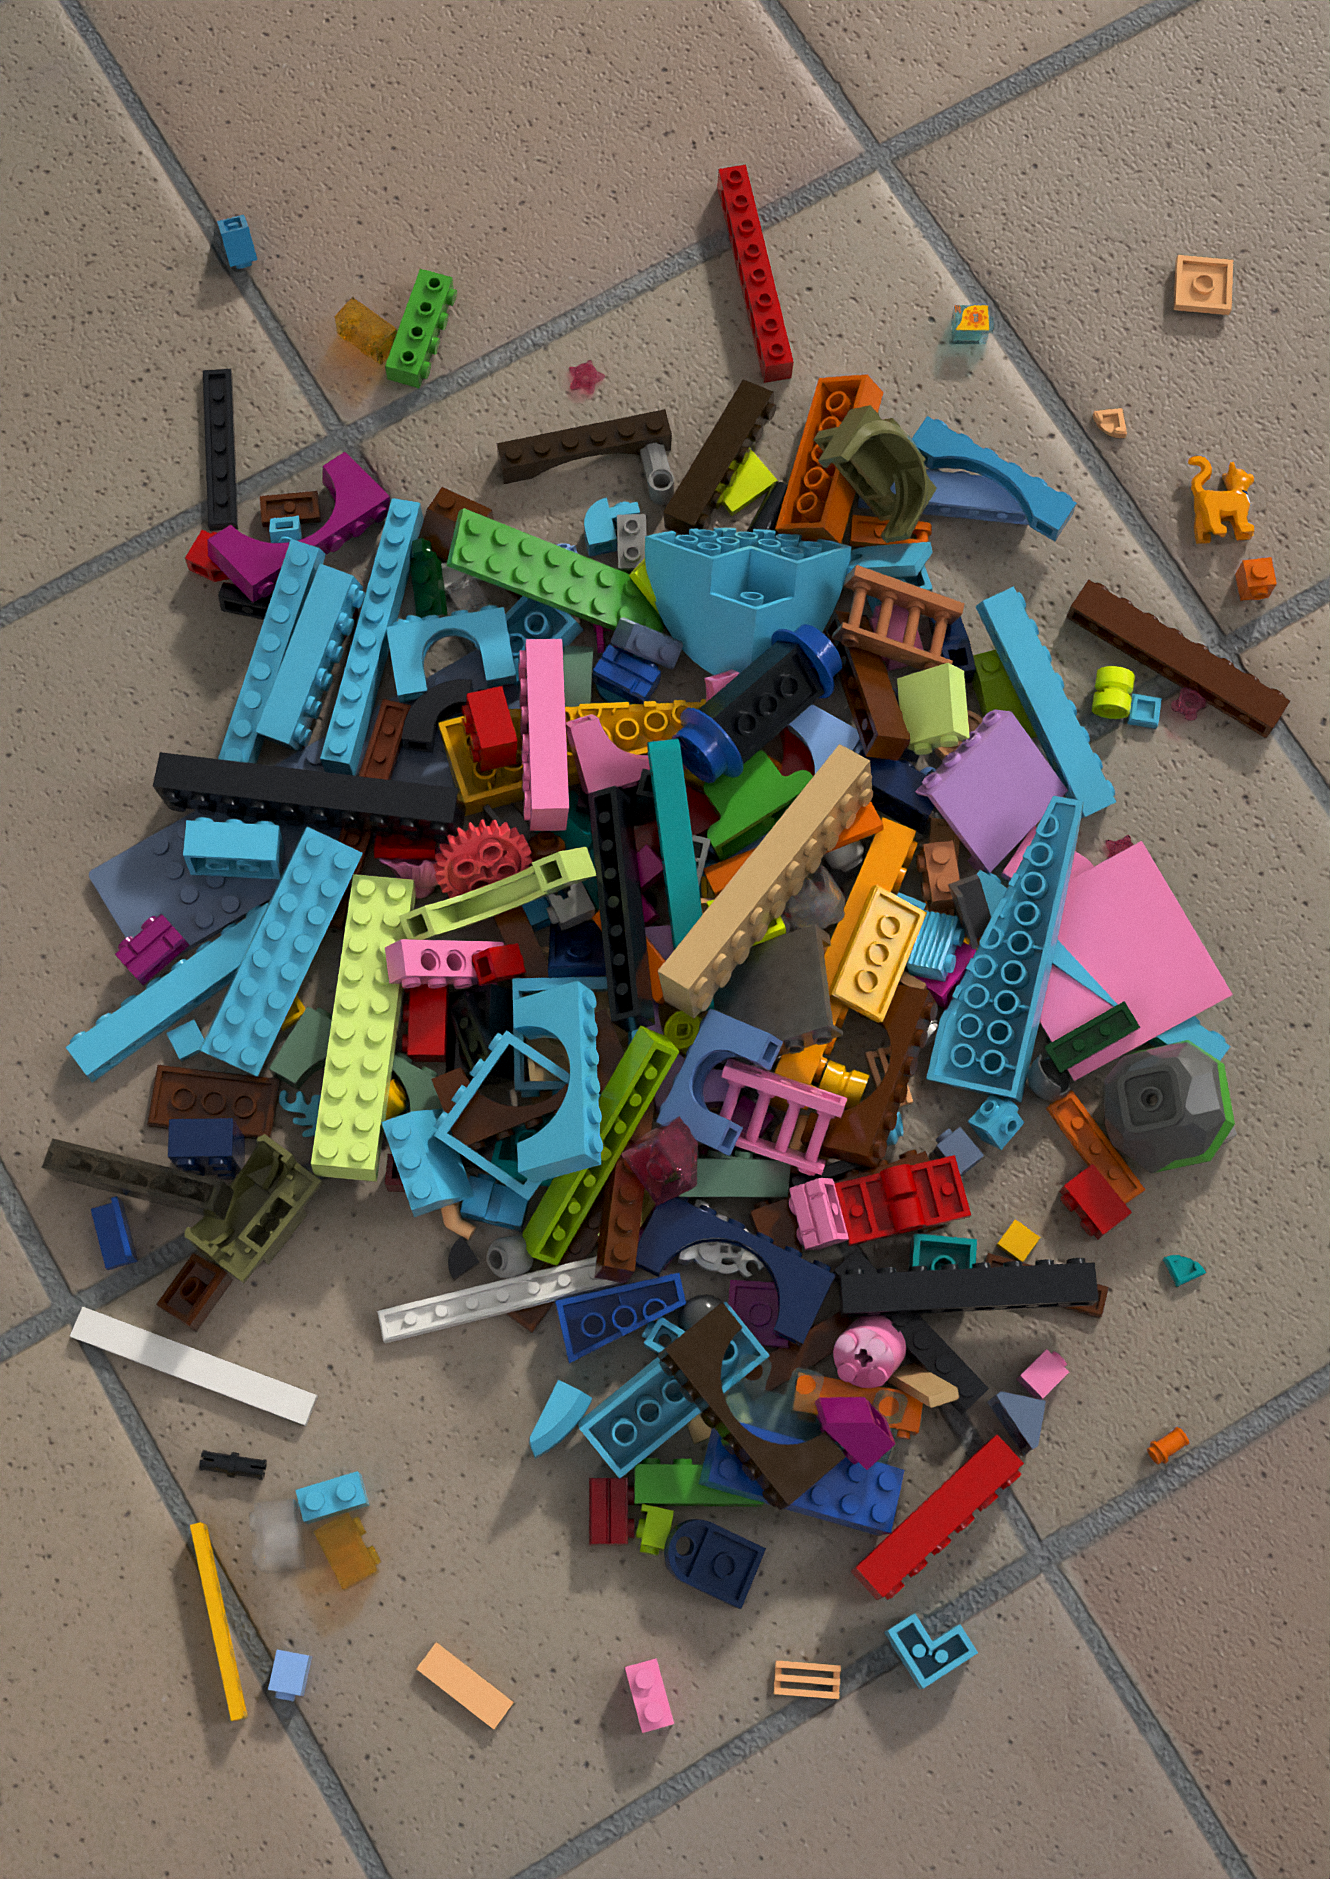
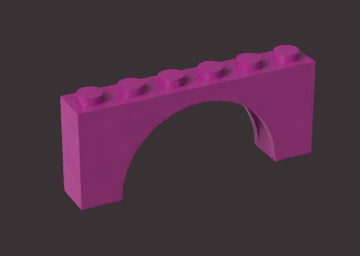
[207,452,390,603]

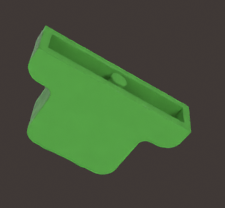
[703,750,813,861]

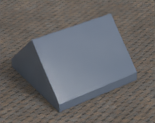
[987,1391,1046,1456]

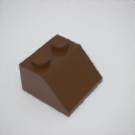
[418,487,494,563]

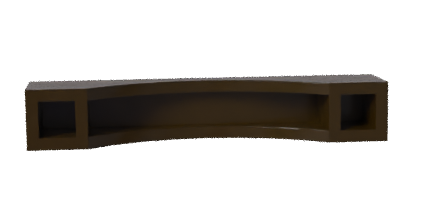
[496,409,672,484]

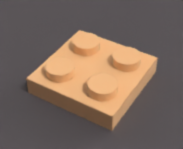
[1173,255,1233,315]

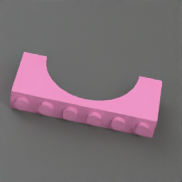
[566,669,740,795]

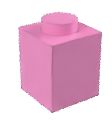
[1016,1349,1069,1400]

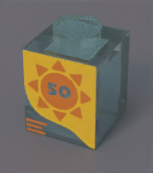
[951,305,994,344]

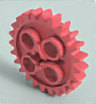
[433,820,533,899]

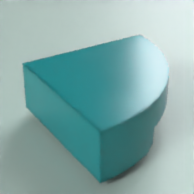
[1162,1255,1206,1287]

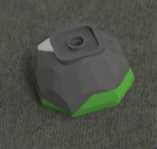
[1103,1040,1235,1173]

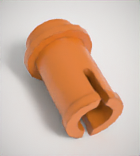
[1147,1427,1190,1465]

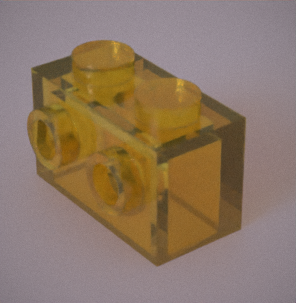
[334,297,397,365]

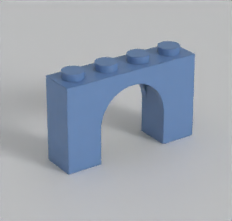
[656,1008,783,1156]

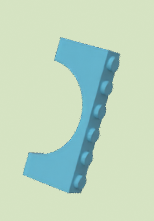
[513,980,603,1183]

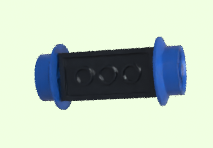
[672,624,842,783]

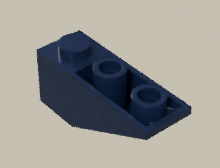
[928,616,976,683]

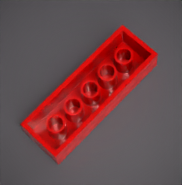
[851,1435,1024,1600]

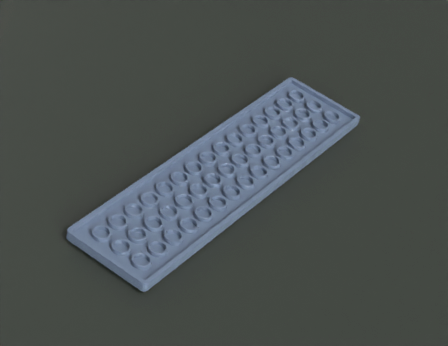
[89,649,520,960]

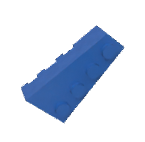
[555,1273,686,1363]

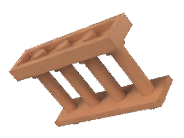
[832,565,965,671]

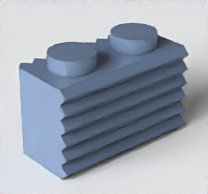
[611,617,683,669]

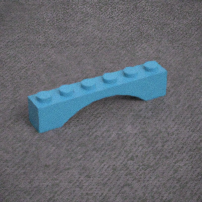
[912,416,1077,542]

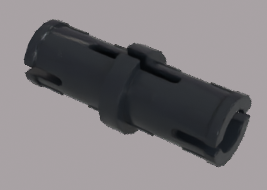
[199,1450,267,1480]

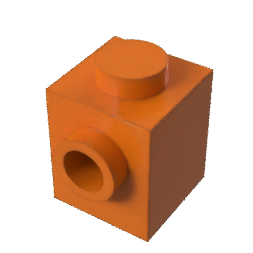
[1235,557,1277,601]

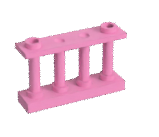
[719,1058,847,1176]

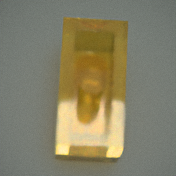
[313,1512,382,1591]

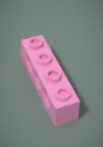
[385,939,504,989]

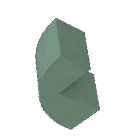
[563,646,593,707]

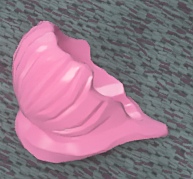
[379,847,442,899]

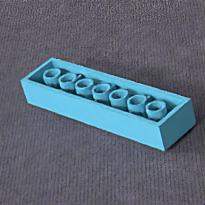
[199,827,363,1077]

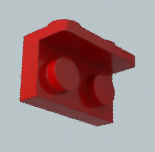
[374,834,438,860]

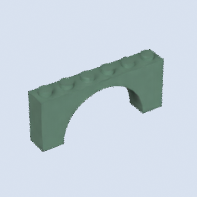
[269,1006,442,1112]

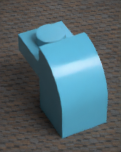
[584,497,640,557]

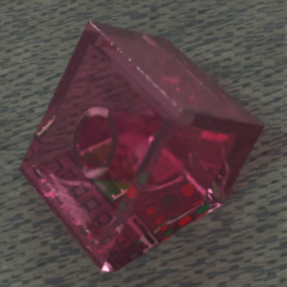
[621,1116,698,1206]

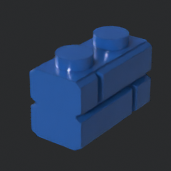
[592,644,661,704]

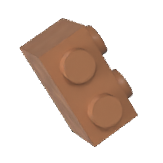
[916,841,960,912]

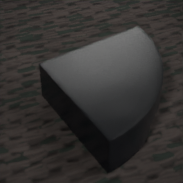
[448,1236,480,1281]

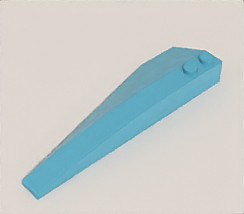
[926,796,1084,1103]

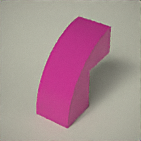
[637,844,664,927]

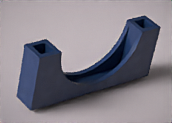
[635,1191,835,1347]

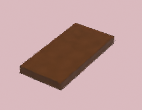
[147,1065,281,1139]

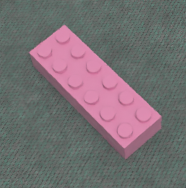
[518,639,569,831]

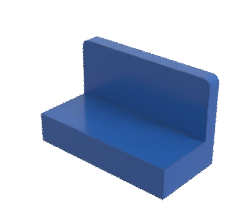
[91,1196,138,1270]

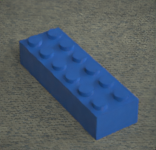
[699,1422,905,1536]

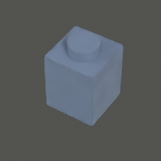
[933,1127,984,1176]

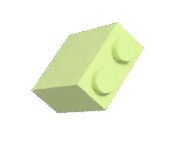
[897,663,970,755]

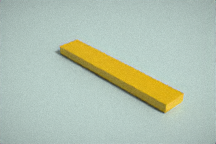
[190,1522,248,1721]

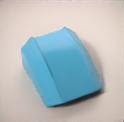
[529,1380,592,1459]

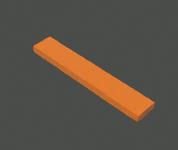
[703,801,884,898]

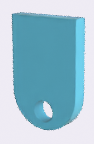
[846,542,933,577]

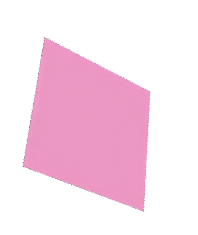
[1040,841,1233,1081]

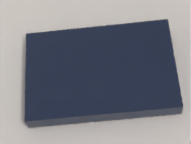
[548,921,606,978]

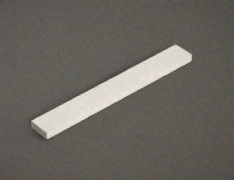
[377,1256,630,1343]
[70,1307,318,1426]

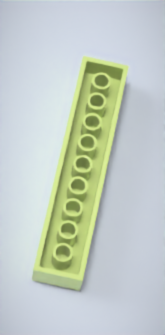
[311,874,416,1182]

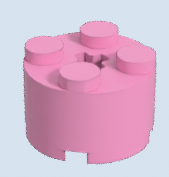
[833,1316,906,1388]

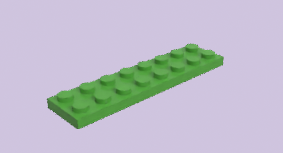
[446,508,664,633]

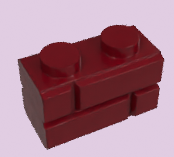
[589,1478,634,1546]

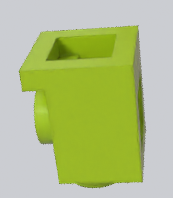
[636,1504,674,1556]

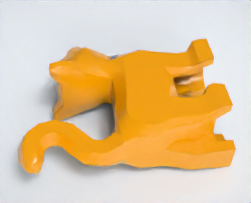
[1188,456,1255,544]

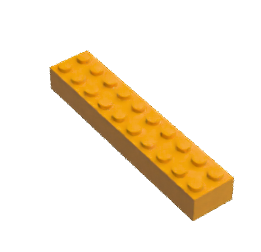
[769,817,918,1112]

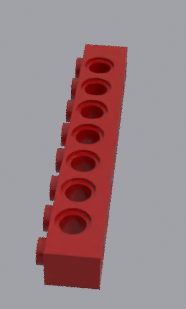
[717,164,794,383]

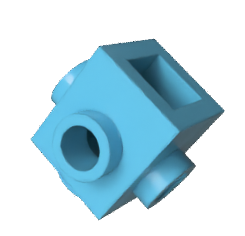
[968,1095,1024,1150]

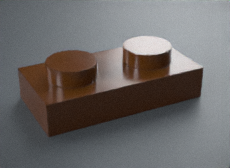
[260,491,321,527]

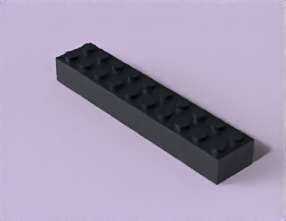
[153,752,466,844]

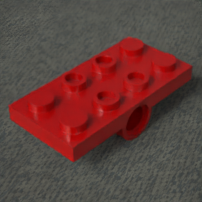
[834,1155,971,1246]

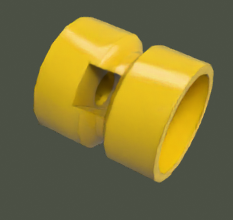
[818,1060,870,1109]

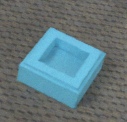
[1127,693,1162,729]
[166,1019,204,1062]

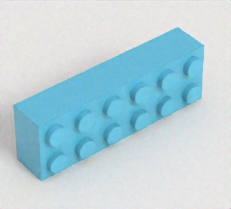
[255,564,365,751]
[577,1302,770,1479]

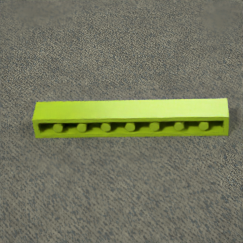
[521,1026,679,1266]

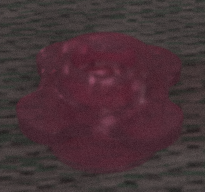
[1171,687,1206,721]

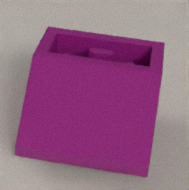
[815,1397,895,1470]

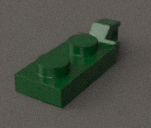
[410,538,448,618]

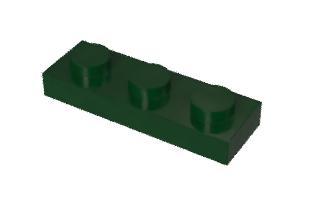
[1044,1001,1140,1074]

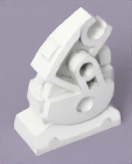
[678,1199,764,1279]

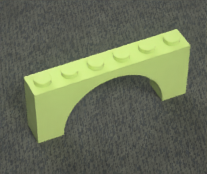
[399,847,596,940]

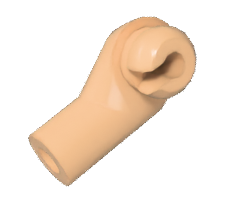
[441,1201,476,1240]

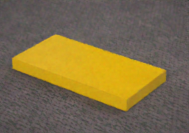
[829,885,927,1023]

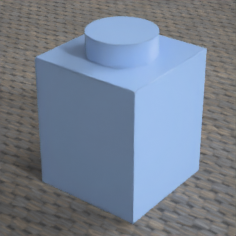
[268,1649,312,1701]

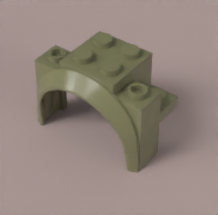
[814,405,937,543]
[184,1134,323,1284]

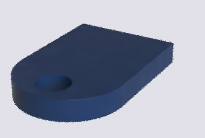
[664,1519,766,1609]

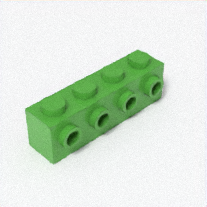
[385,269,457,388]

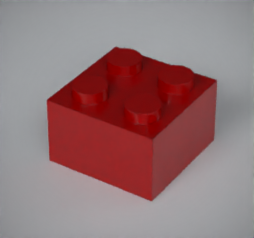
[461,686,518,772]

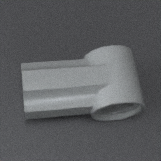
[640,442,674,505]

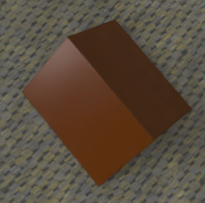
[156,1253,233,1332]

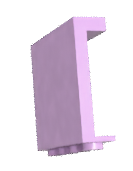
[915,709,1068,873]

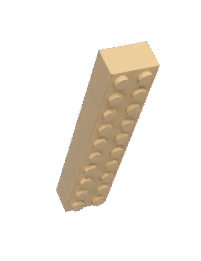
[658,744,873,1019]

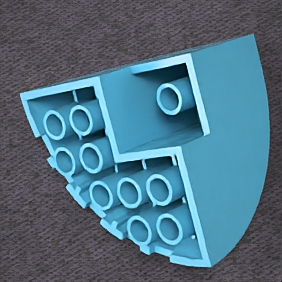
[645,528,851,675]

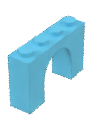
[386,605,517,703]

